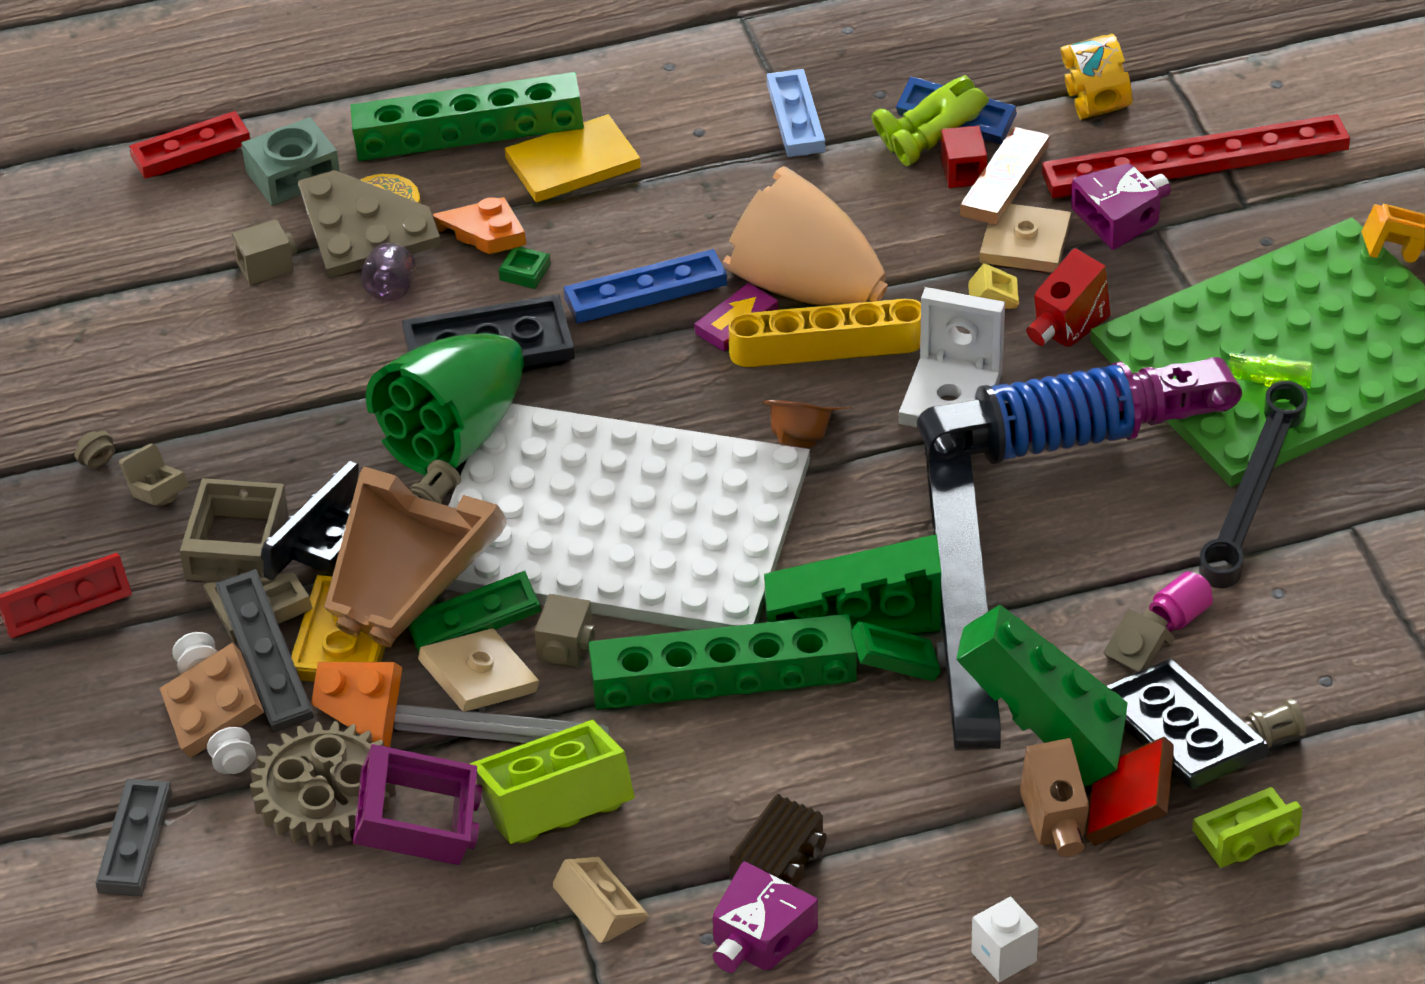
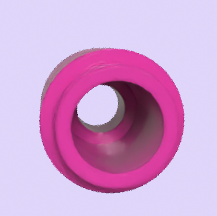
[1149,571,1213,632]

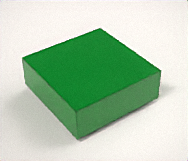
[498,247,551,289]

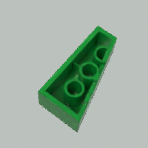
[764,534,942,633]
[956,605,1128,788]

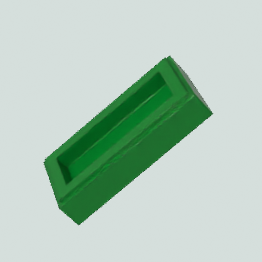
[851,621,941,681]

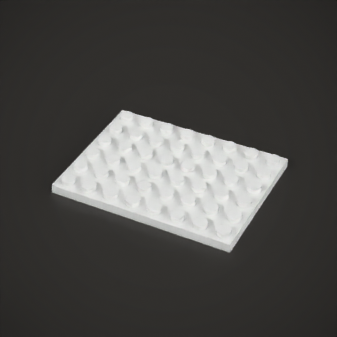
[446,403,810,630]

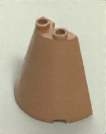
[324,467,507,647]

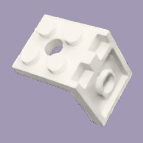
[899,287,1005,427]

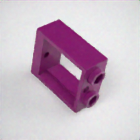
[353,744,482,865]

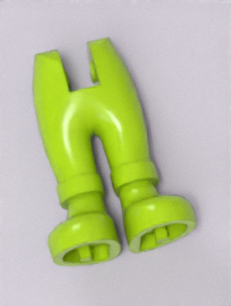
[871,75,989,166]

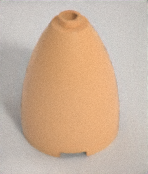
[723,166,888,306]

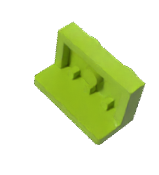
[1192,787,1303,868]

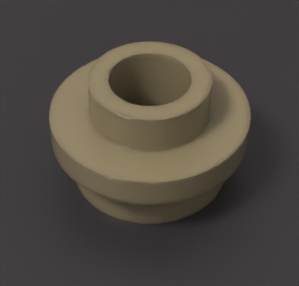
[75,431,115,469]

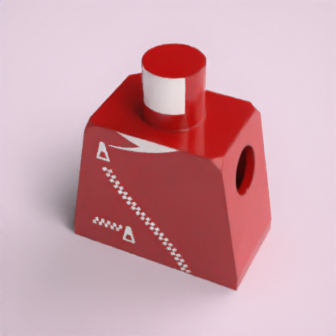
[1026,248,1111,347]

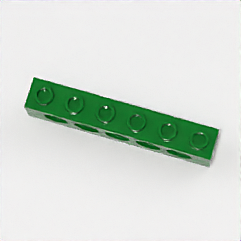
[350,72,584,161]
[588,614,856,709]

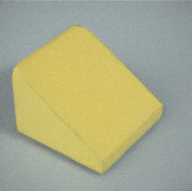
[968,263,1019,309]

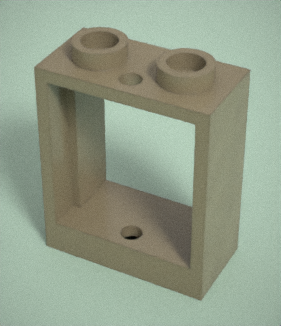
[180,478,289,582]

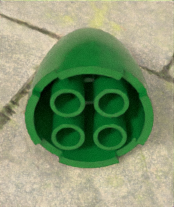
[366,333,524,476]

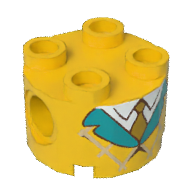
[1060,34,1133,120]

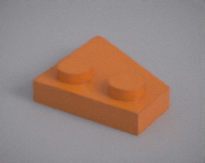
[311,662,403,748]

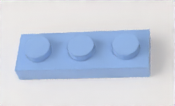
[767,69,825,157]

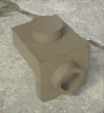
[119,443,189,506]
[1103,609,1175,673]

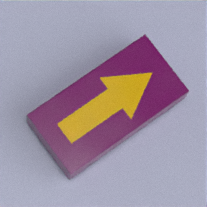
[694,283,778,352]

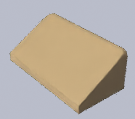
[553,857,649,943]

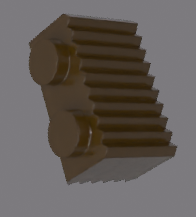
[730,794,827,887]

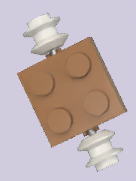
[159,632,264,774]

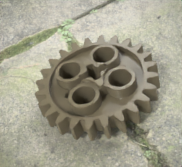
[250,721,397,846]

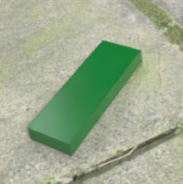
[408,570,542,653]

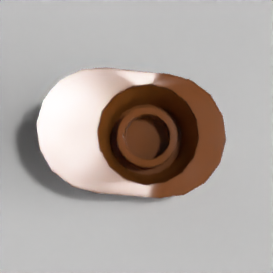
[762,400,852,449]

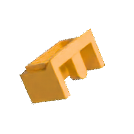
[1361,203,1425,263]

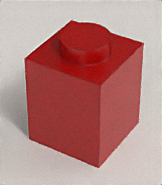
[941,125,987,188]

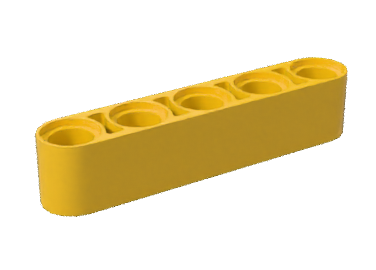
[728,299,921,367]

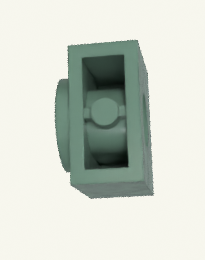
[241,117,340,206]

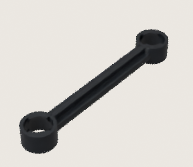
[1199,381,1308,588]

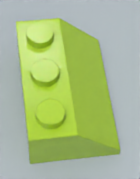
[469,720,635,844]

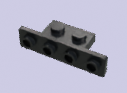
[261,461,359,580]

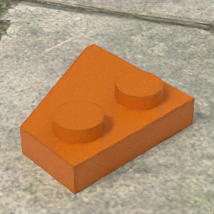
[433,197,527,254]

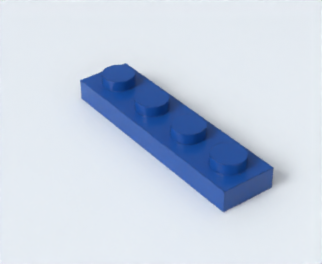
[564,249,727,324]

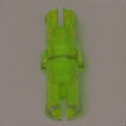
[1229,353,1313,388]

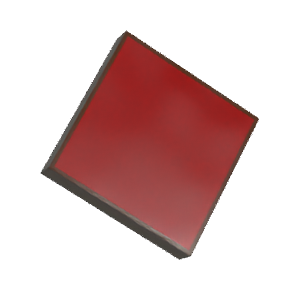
[1085,736,1174,846]

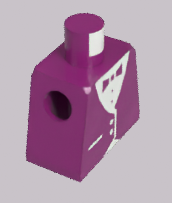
[1071,164,1171,250]
[712,861,818,973]

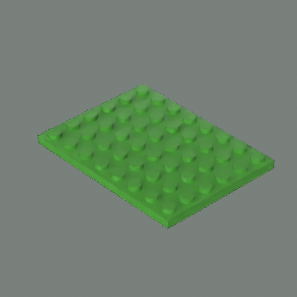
[1090,217,1425,487]

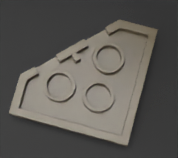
[298,170,441,278]

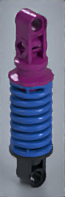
[917,357,1242,464]

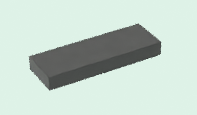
[96,779,172,897]

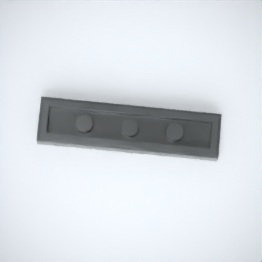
[215,569,314,733]

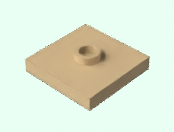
[979,204,1071,273]
[418,628,539,712]

